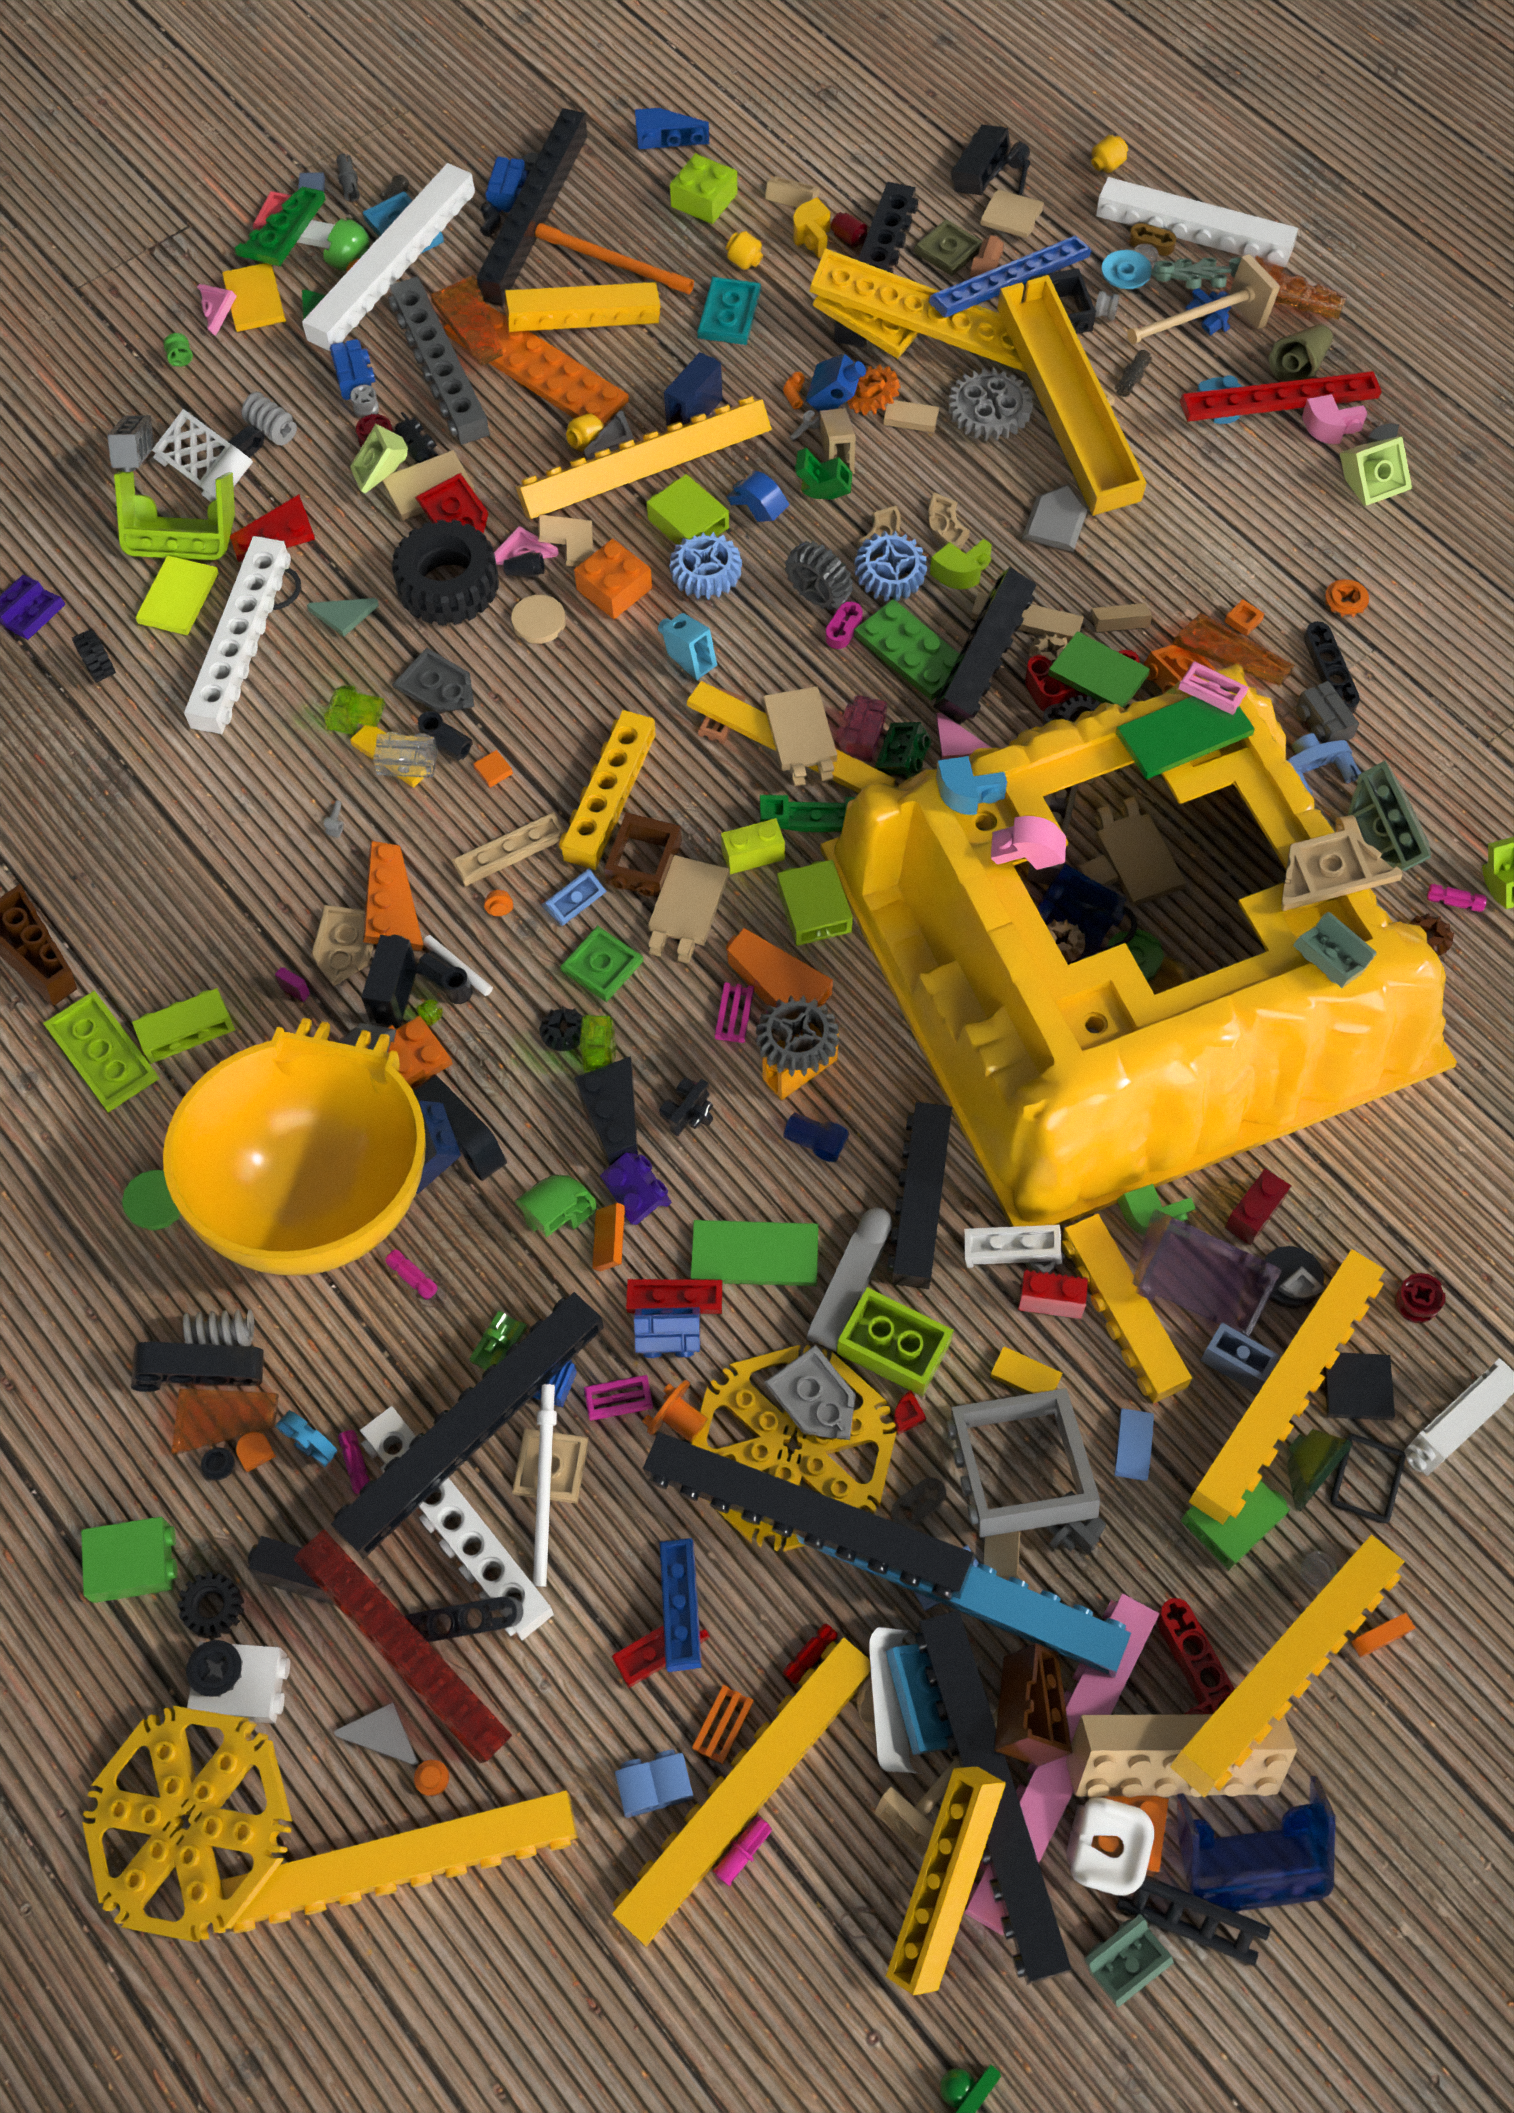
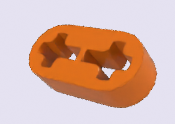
[1351,1613,1416,1658]

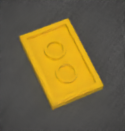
[222,263,286,332]

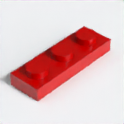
[626,1279,723,1314]

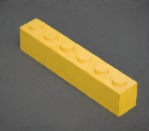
[505,282,661,332]
[1061,1214,1192,1404]
[885,1767,1006,1995]

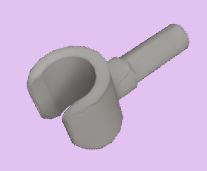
[789,410,820,442]
[324,801,344,838]

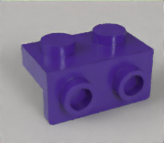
[600,1152,672,1225]

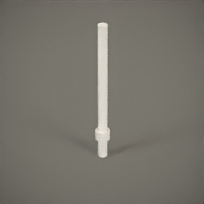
[533,1384,557,1587]

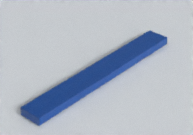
[928,235,1092,318]

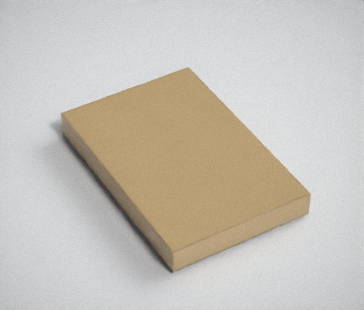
[382,450,475,521]

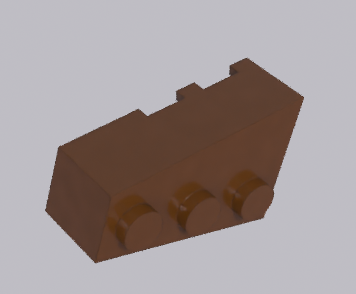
[994,1643,1073,1766]

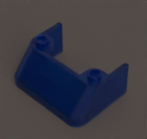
[1177,1775,1336,1915]

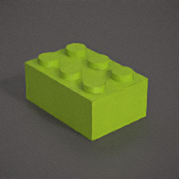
[837,1287,954,1397]

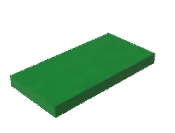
[1116,687,1255,780]

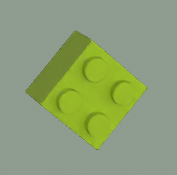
[670,153,738,224]

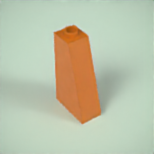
[726,928,833,1008]

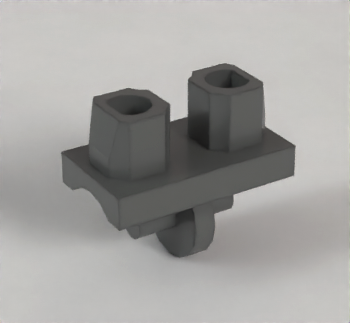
[1046,1491,1106,1555]

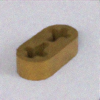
[1129,223,1176,256]

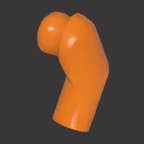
[783,372,805,409]

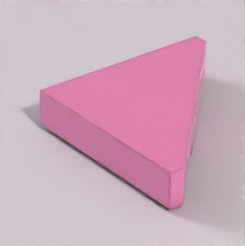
[197,284,236,336]
[494,526,559,565]
[936,713,992,760]

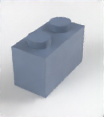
[1200,1323,1280,1394]

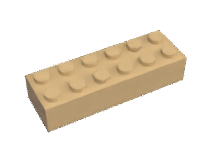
[1066,1714,1297,1798]

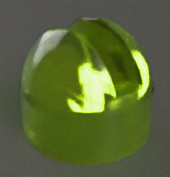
[417,1000,443,1026]

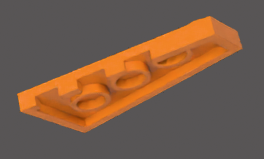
[363,841,423,951]

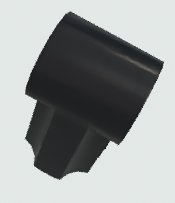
[418,711,473,761]
[416,951,473,1004]

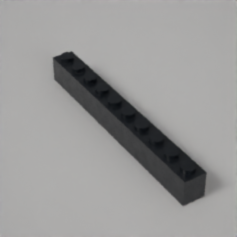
[476,108,587,306]
[331,1292,604,1560]
[643,1432,974,1600]
[914,1610,1072,1985]

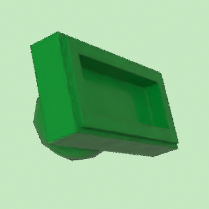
[940,2064,1001,2113]

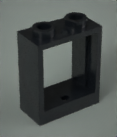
[1030,268,1096,334]
[361,935,417,1029]

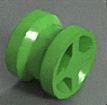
[163,333,193,367]

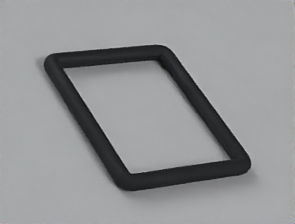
[1330,1434,1406,1523]

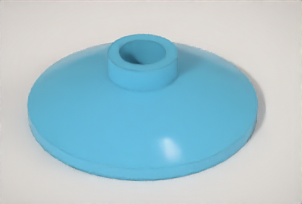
[1101,250,1152,289]

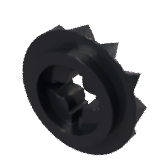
[539,1006,587,1051]
[186,1640,243,1697]

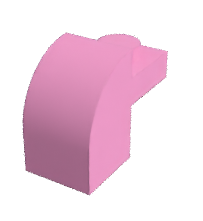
[1302,394,1367,444]
[991,816,1066,870]

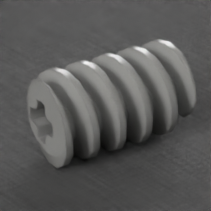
[241,391,297,446]
[183,1309,254,1346]

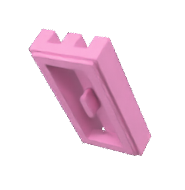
[1178,661,1249,715]

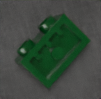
[875,722,931,779]

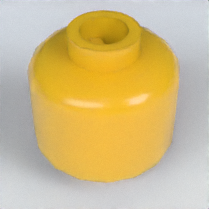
[1091,135,1128,173]
[725,231,763,270]
[566,414,605,452]

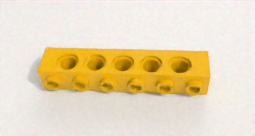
[559,710,656,870]

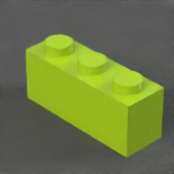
[132,988,235,1064]

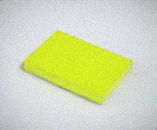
[135,555,219,636]

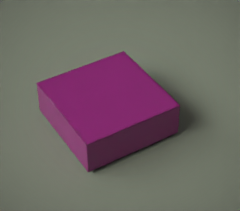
[275,967,310,1003]

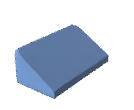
[541,868,607,926]

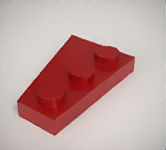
[230,494,315,562]

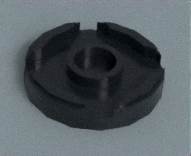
[1258,1246,1324,1309]

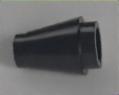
[503,550,545,578]

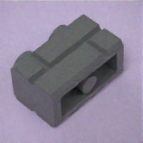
[1296,681,1359,743]

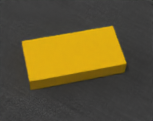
[990,1346,1063,1394]

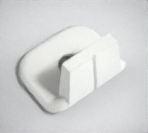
[1066,1797,1154,1896]

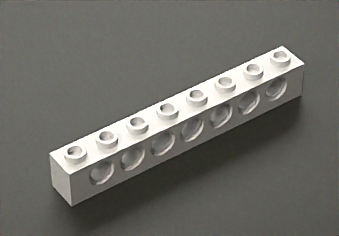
[184,536,291,734]
[360,1406,554,1640]

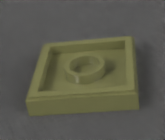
[914,219,982,276]

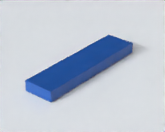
[659,1538,702,1672]

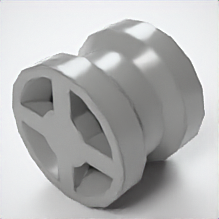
[1095,291,1120,321]
[350,385,379,418]

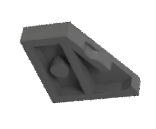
[583,410,636,461]

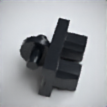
[659,1077,713,1136]

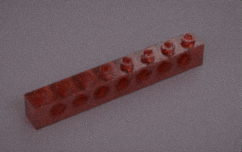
[293,1529,513,1764]

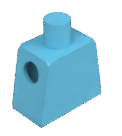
[658,613,717,680]

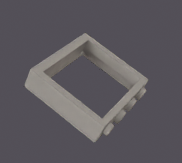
[946,1388,1100,1537]

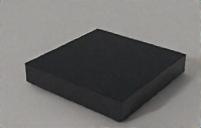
[1324,1353,1395,1420]

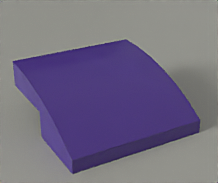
[0,575,66,640]

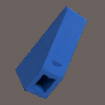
[635,108,710,149]

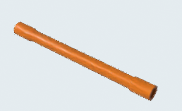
[535,223,694,295]

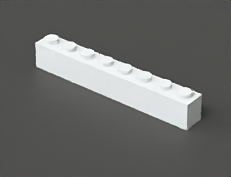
[1096,177,1299,268]

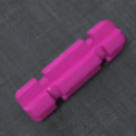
[1427,884,1487,912]
[385,1249,438,1300]
[338,1430,370,1494]

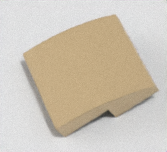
[980,189,1044,238]

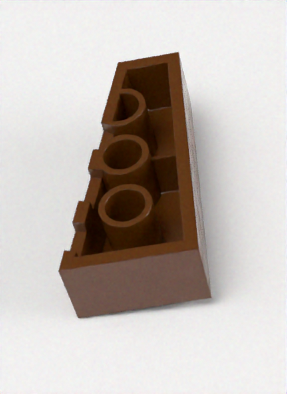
[0,884,77,1006]

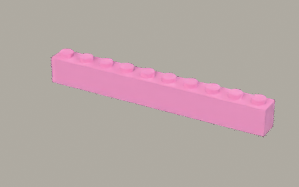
[964,1593,1160,1935]

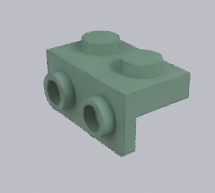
[1293,912,1377,988]
[1085,1915,1174,2008]

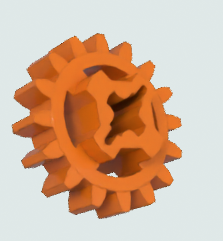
[846,365,901,416]

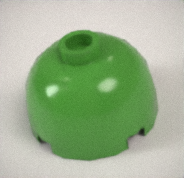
[324,217,370,271]

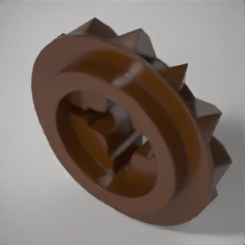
[1409,913,1454,956]

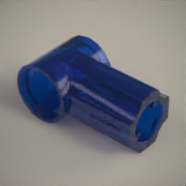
[783,1112,850,1162]

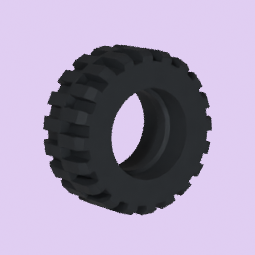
[392,520,499,626]

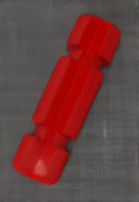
[783,1623,838,1684]

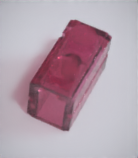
[836,695,888,762]

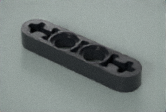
[1304,621,1360,714]
[396,1596,524,1645]

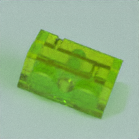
[580,1015,617,1073]

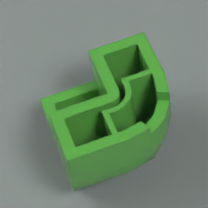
[515,1175,597,1238]

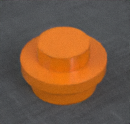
[484,890,513,916]
[414,1759,449,1796]

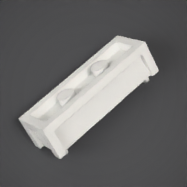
[964,1225,1062,1268]

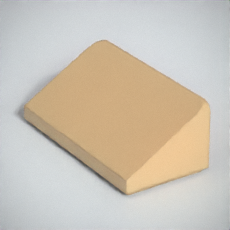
[765,176,820,208]
[1091,603,1152,632]
[983,1531,1020,1580]

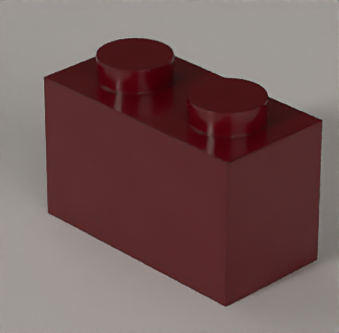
[1224,1168,1291,1246]

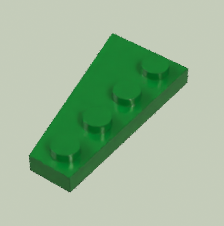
[235,186,326,266]

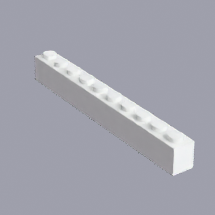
[302,163,475,352]

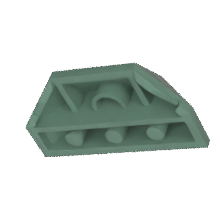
[1347,761,1431,871]

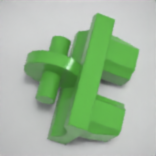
[469,1311,527,1370]

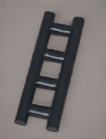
[1116,1875,1271,1966]

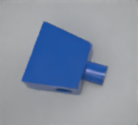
[806,354,866,413]

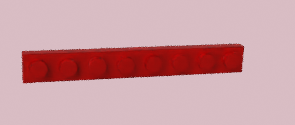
[1180,371,1382,422]

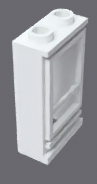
[1404,1358,1514,1476]

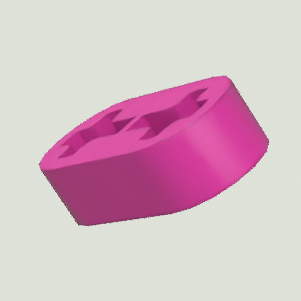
[826,602,863,649]

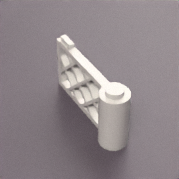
[152,409,253,502]

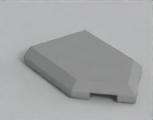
[1022,484,1088,552]
[764,1345,855,1440]

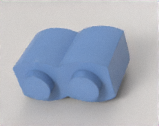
[615,1750,693,1818]

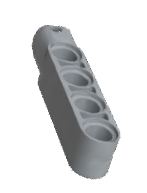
[806,1208,893,1352]

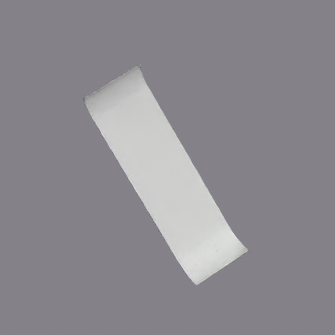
[869,1627,922,1774]

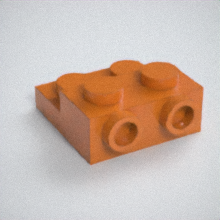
[1143,640,1217,694]
[388,1016,453,1089]

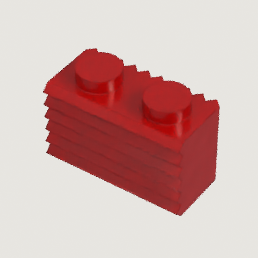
[1018,1269,1088,1319]

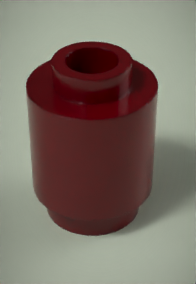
[831,212,868,247]

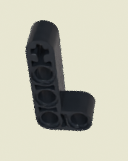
[412,1074,507,1181]
[131,1342,264,1392]

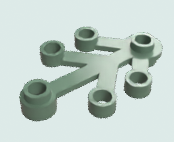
[1151,257,1242,289]

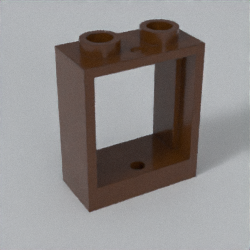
[604,812,682,897]

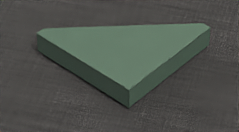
[307,598,379,637]

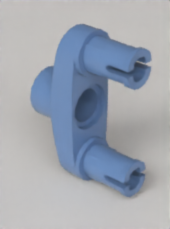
[1287,733,1362,795]

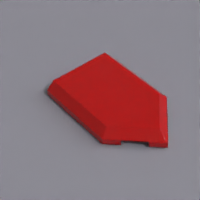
[415,473,489,534]

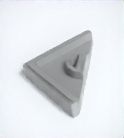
[334,1703,419,1766]

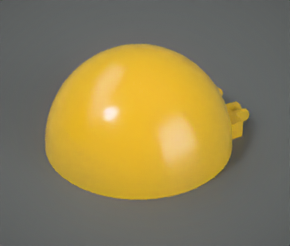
[163,1017,426,1276]

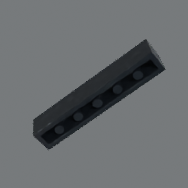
[933,567,1037,724]
[887,1102,952,1289]

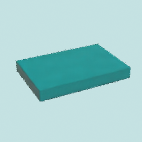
[697,277,761,345]

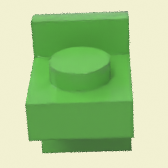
[1117,1184,1195,1237]

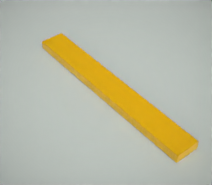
[687,681,895,793]

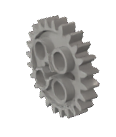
[948,368,1033,441]

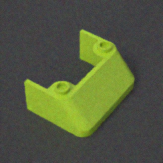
[114,471,235,560]

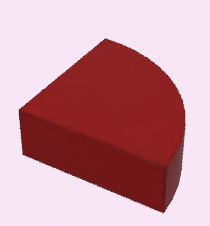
[894,1390,927,1435]

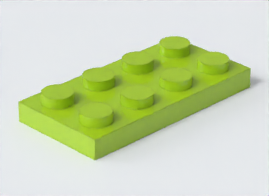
[43,990,160,1113]

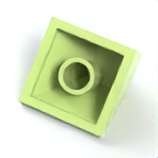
[350,424,408,494]
[1340,437,1412,506]

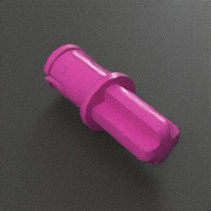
[712,1817,772,1887]

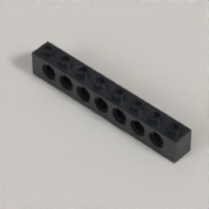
[834,181,919,348]

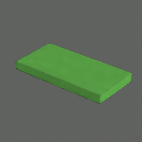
[691,1220,818,1286]

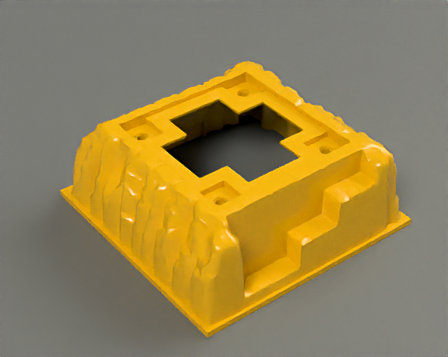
[820,664,1457,1227]

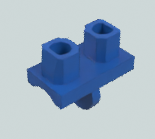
[1185,288,1231,336]

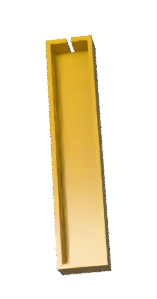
[997,275,1147,516]

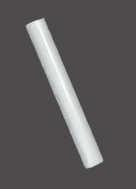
[423,935,493,996]

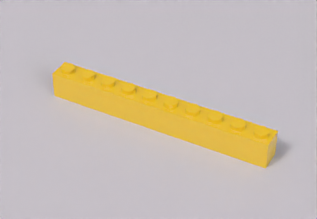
[515,396,772,519]
[1188,1249,1385,1525]
[1170,1534,1405,1798]
[612,1637,871,1947]
[220,1790,578,1933]

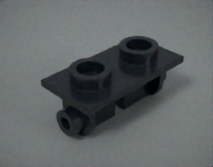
[395,412,439,463]

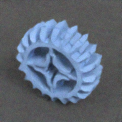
[854,530,927,603]
[669,532,742,600]

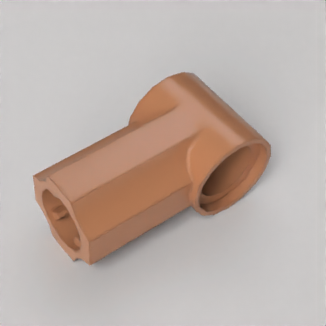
[970,235,1004,279]

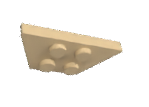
[1281,828,1403,911]

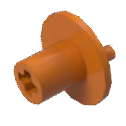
[642,1379,708,1443]

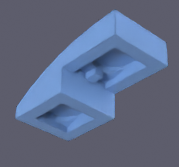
[1114,1408,1154,1481]

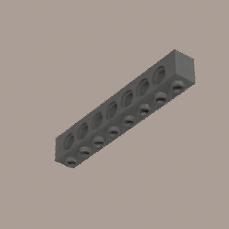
[388,276,490,445]

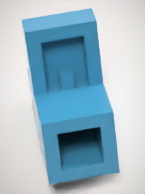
[936,756,1007,815]

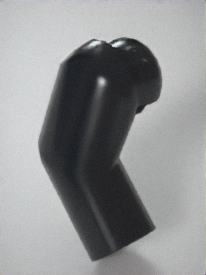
[480,201,501,237]

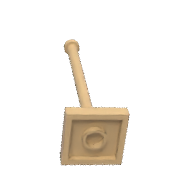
[1127,254,1281,344]
[874,1707,999,1859]

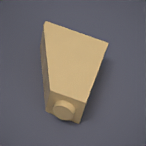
[819,408,856,474]

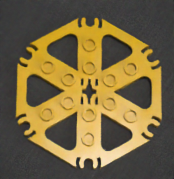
[692,1344,897,1552]
[82,1706,292,1942]

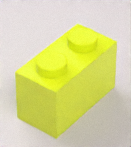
[721,818,785,875]

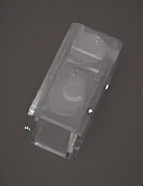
[373,732,438,778]

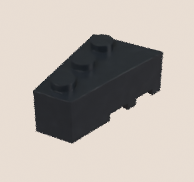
[574,1056,638,1167]

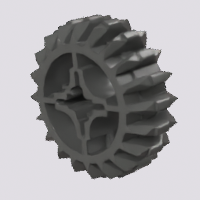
[785,541,854,611]
[756,995,839,1077]

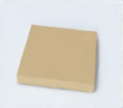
[512,1428,589,1504]

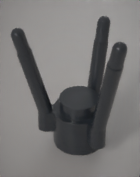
[990,141,1031,196]

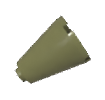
[1269,324,1333,382]

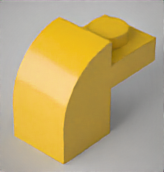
[793,197,831,258]

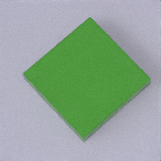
[560,925,643,1003]

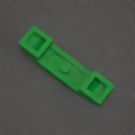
[760,795,855,832]

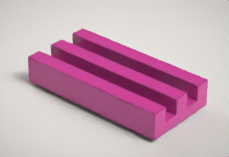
[715,982,754,1043]
[584,1375,653,1421]

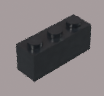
[951,124,1011,196]

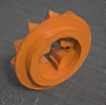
[1324,579,1369,618]

